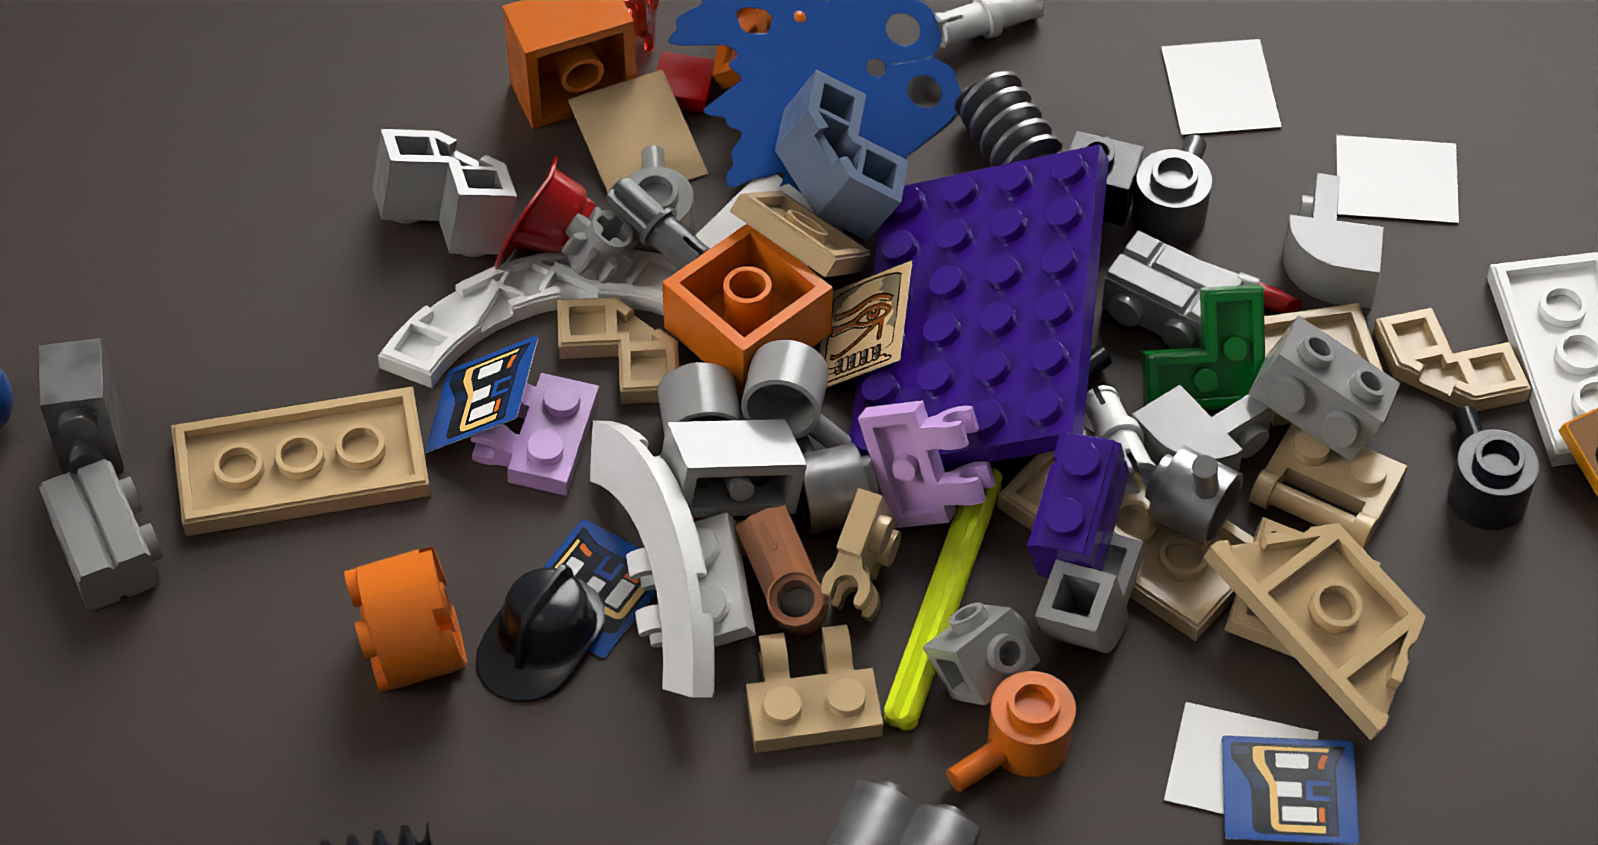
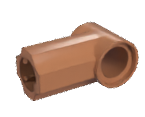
[735,505,829,636]

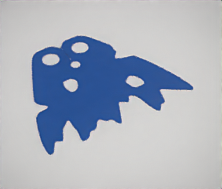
[668,0,961,193]

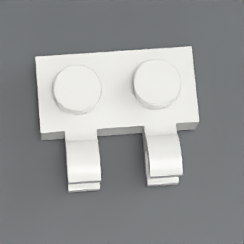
[626,512,756,648]

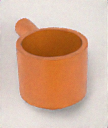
[946,671,1076,792]

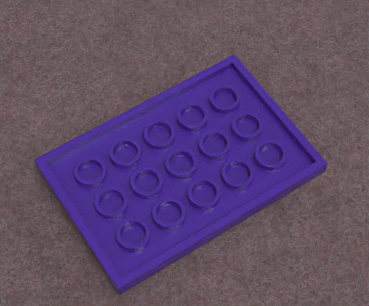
[850,144,1109,470]

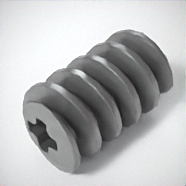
[954,70,1062,167]

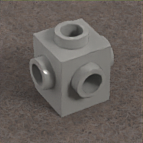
[922,602,1041,706]

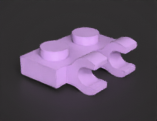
[471,373,599,496]
[858,400,996,528]

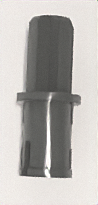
[606,178,710,270]

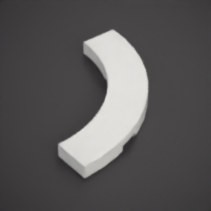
[378,249,679,388]
[589,420,715,698]

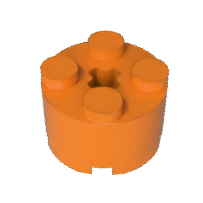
[344,546,467,692]

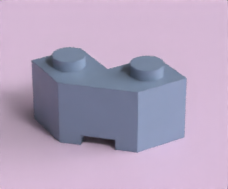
[775,70,909,241]

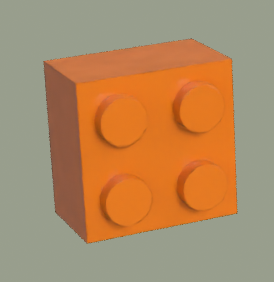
[502,0,637,129]
[662,224,833,395]

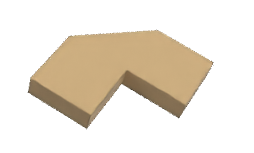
[557,297,679,404]
[1373,308,1531,411]

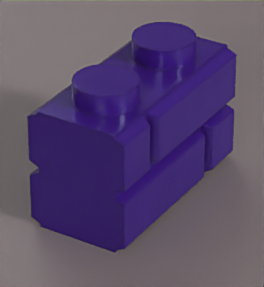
[1027,432,1130,578]

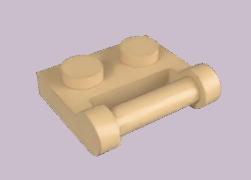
[1249,423,1408,551]

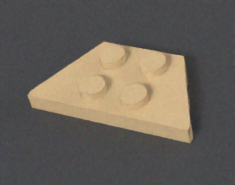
[1203,523,1426,740]

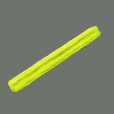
[883,468,1003,731]

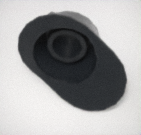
[477,563,605,702]

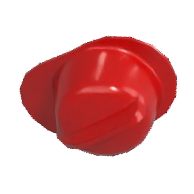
[495,156,595,270]

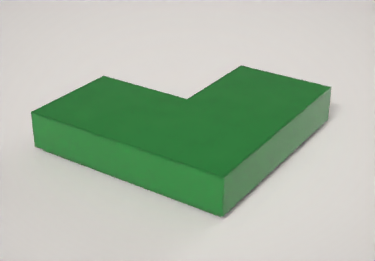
[1142,284,1265,410]

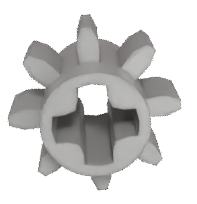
[562,207,639,284]

